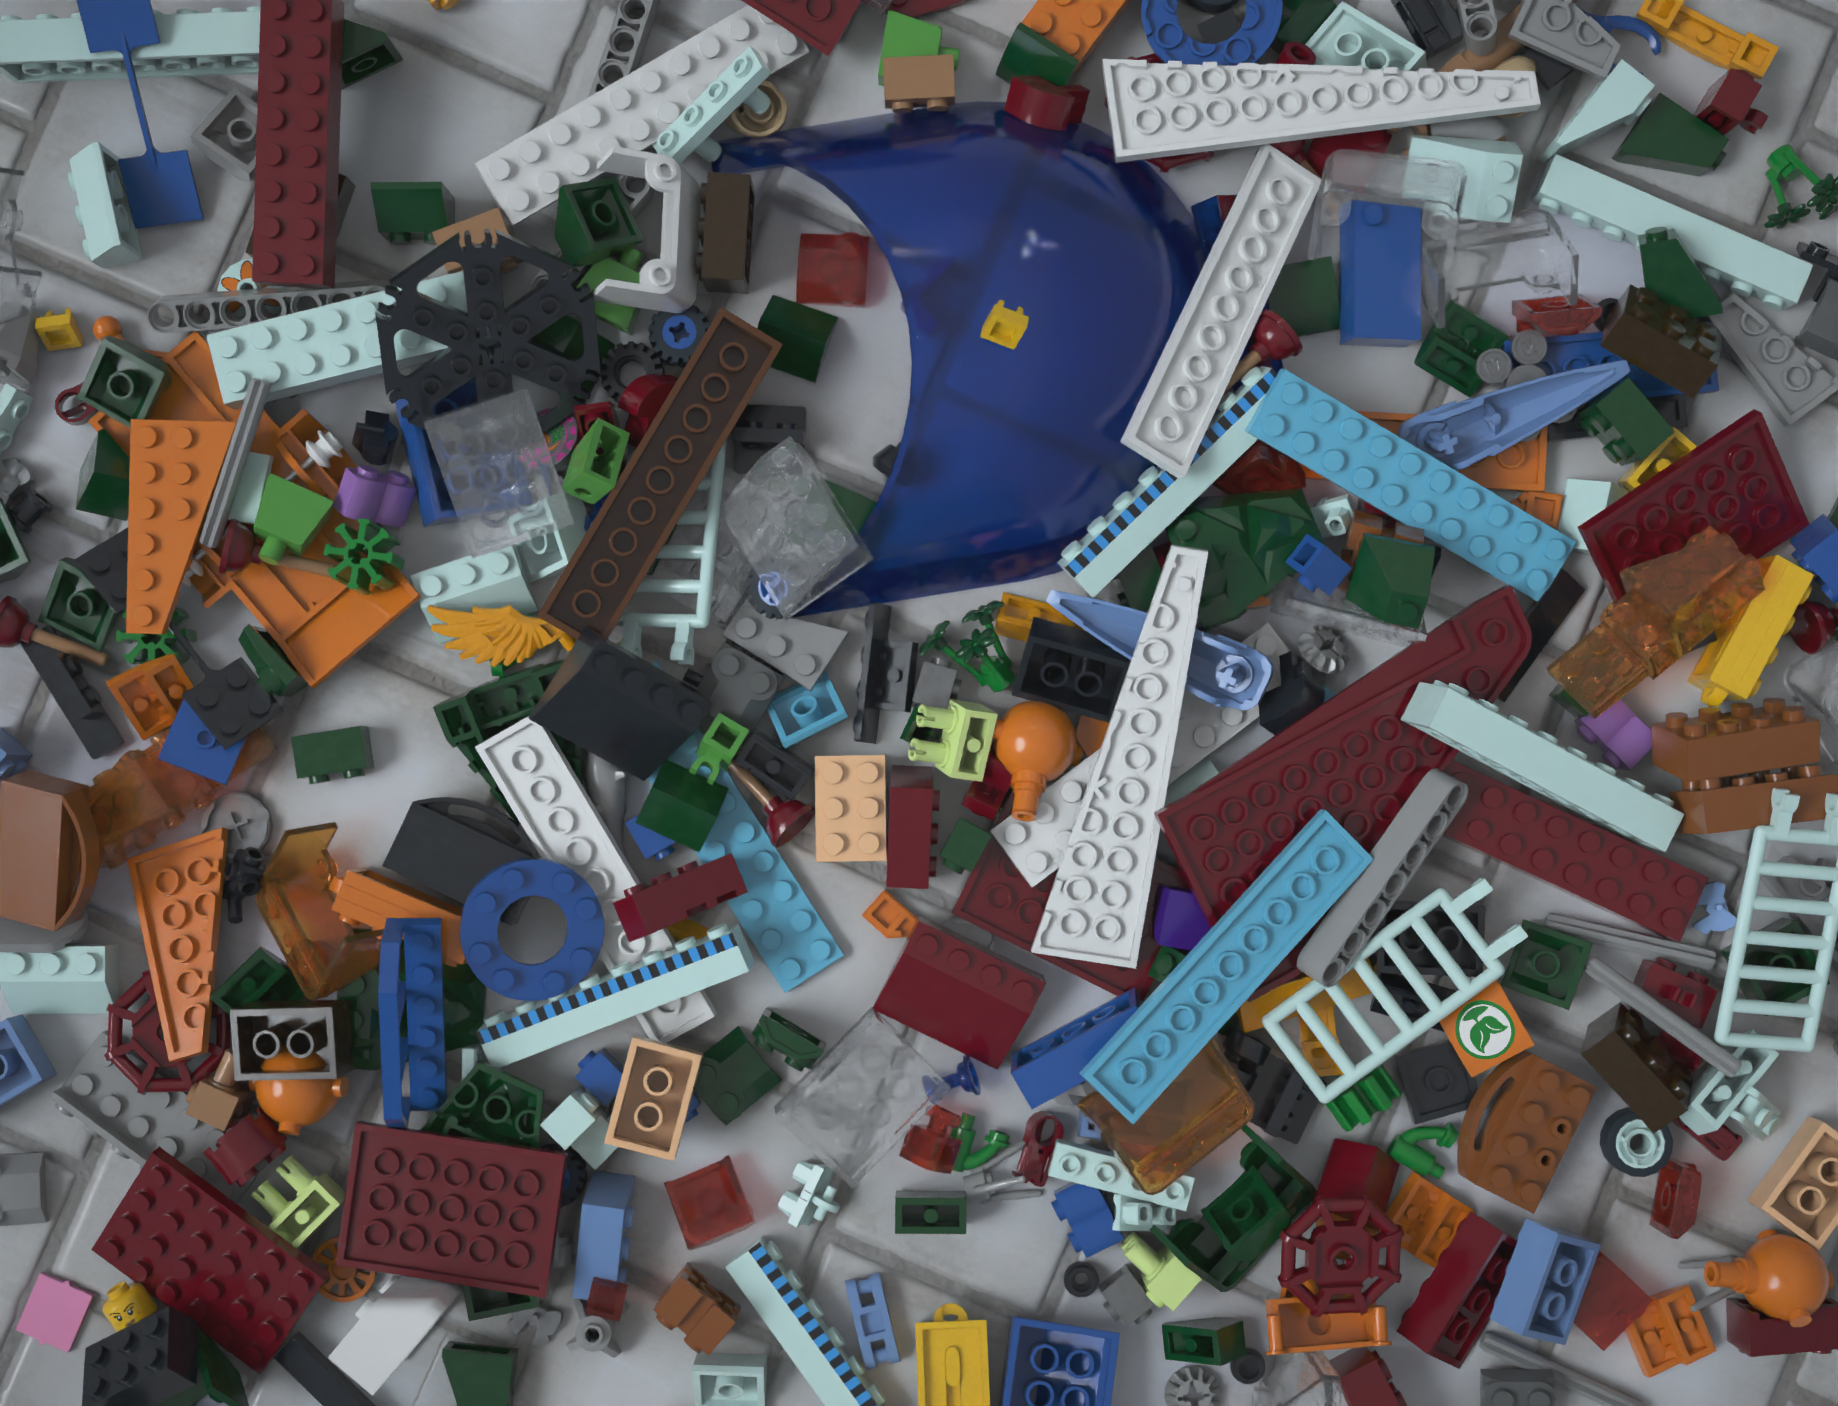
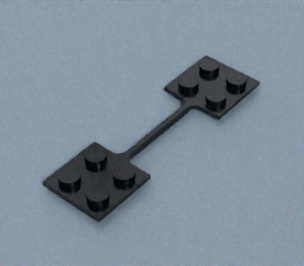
[73,528,285,751]

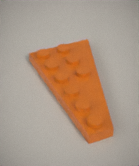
[126,419,237,634]

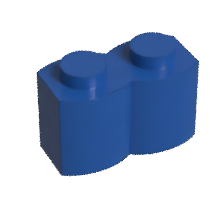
[1051,1182,1124,1258]

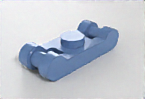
[845,1272,901,1370]

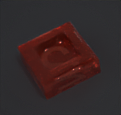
[585,1276,628,1322]

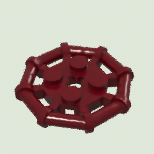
[104,969,231,1095]
[1278,1194,1404,1318]

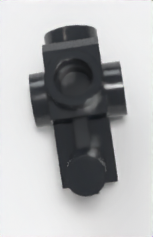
[222,847,266,924]

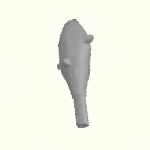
[584,751,628,858]

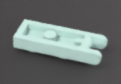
[1730,1086,1781,1142]

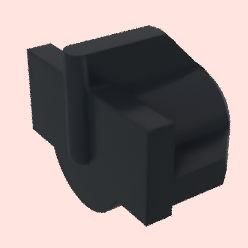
[352,410,398,466]

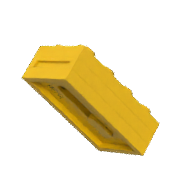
[1687,554,1814,707]
[915,1303,990,1406]

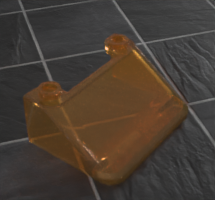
[1076,1038,1255,1195]

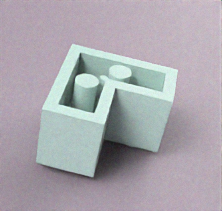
[540,1086,618,1170]

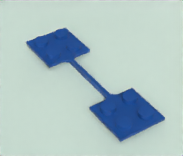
[77,0,204,229]

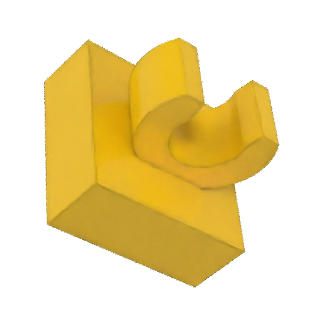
[980,299,1029,350]
[35,308,83,351]

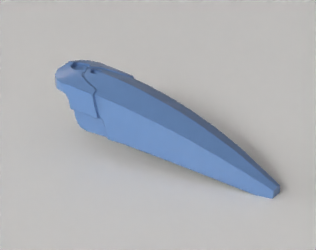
[1396,360,1630,471]
[1046,590,1274,710]

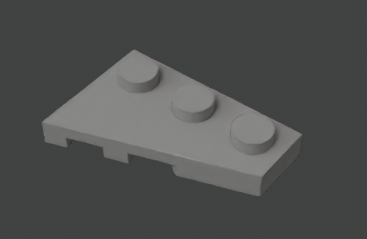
[1507,0,1622,81]
[722,605,849,692]

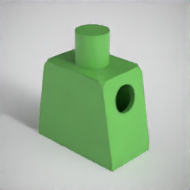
[878,10,960,86]
[577,247,644,335]
[562,418,630,504]
[254,473,334,565]

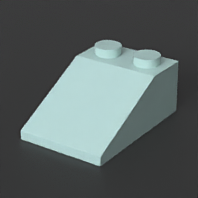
[1305,1,1427,71]
[1539,59,1655,163]
[1400,134,1523,223]

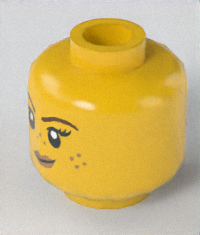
[102,1281,157,1332]

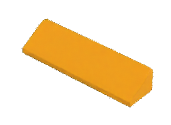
[994,592,1085,642]
[1236,957,1372,1033]

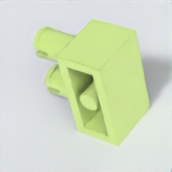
[908,699,998,782]
[250,1155,346,1249]
[1120,1232,1202,1311]

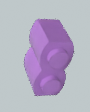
[333,465,417,527]
[1574,690,1652,770]

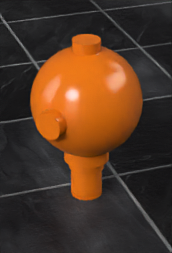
[992,701,1083,822]
[248,1049,349,1136]
[1704,1229,1834,1327]

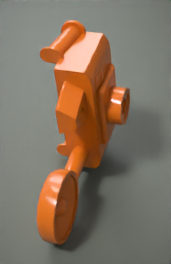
[1265,1213,1392,1355]

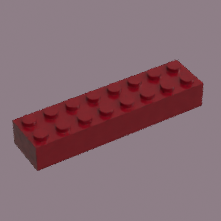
[252,0,344,289]
[1442,760,1708,942]

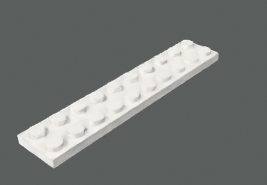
[474,5,810,227]
[1120,144,1323,479]
[989,623,1289,888]
[475,715,717,1043]

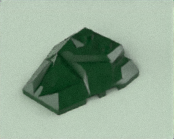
[1165,489,1326,631]
[433,660,583,824]
[337,928,487,1070]
[420,1061,545,1148]

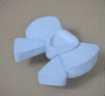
[1693,882,1737,934]

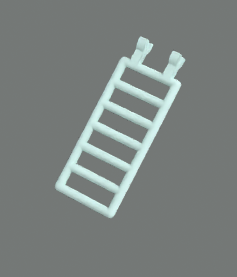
[616,440,727,666]
[1714,788,1838,1052]
[1262,878,1528,1104]

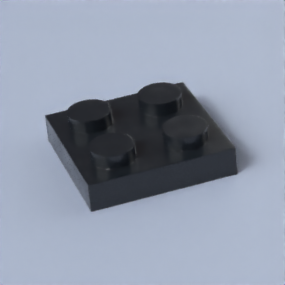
[1393,1039,1478,1125]

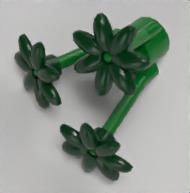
[1764,144,1838,229]
[919,600,1015,693]

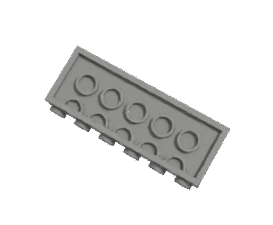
[49,1030,268,1204]

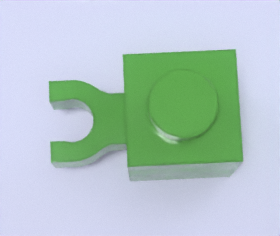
[689,713,750,785]

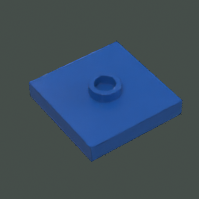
[157,699,249,786]

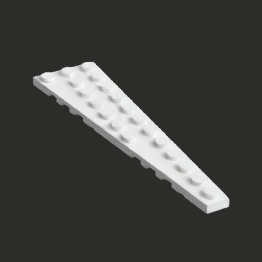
[1102,59,1541,163]
[1031,545,1208,969]

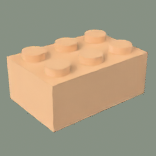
[815,755,887,862]
[604,1035,704,1161]
[1747,1116,1838,1250]

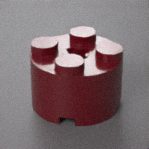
[203,1106,288,1187]

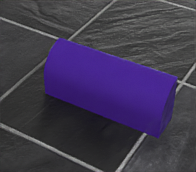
[1154,884,1210,950]

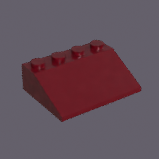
[872,915,1046,1070]

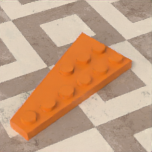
[127,827,229,1062]

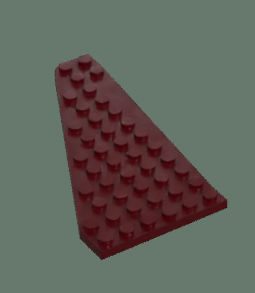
[1154,585,1532,1002]

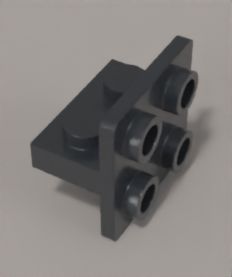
[732,404,807,477]
[1234,1053,1327,1144]

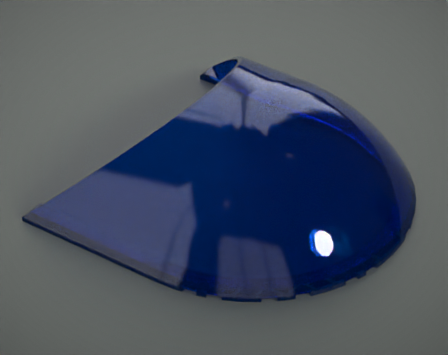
[711,101,1210,618]

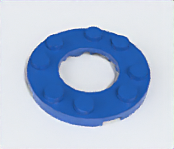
[1141,0,1283,66]
[459,858,604,1001]

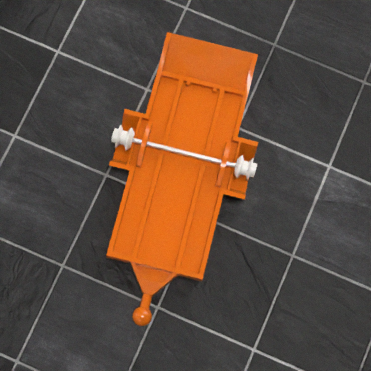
[88,315,421,689]

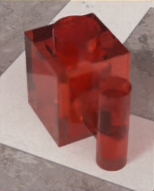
[899,1101,962,1174]

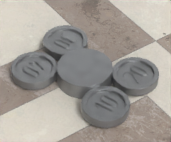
[1475,329,1577,442]

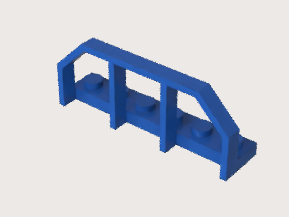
[378,918,447,1128]

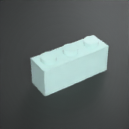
[1679,1030,1780,1136]

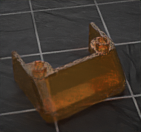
[255,822,384,1000]

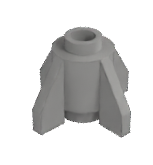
[566,1298,629,1358]

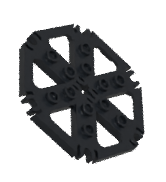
[375,229,601,453]

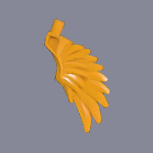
[427,604,576,667]

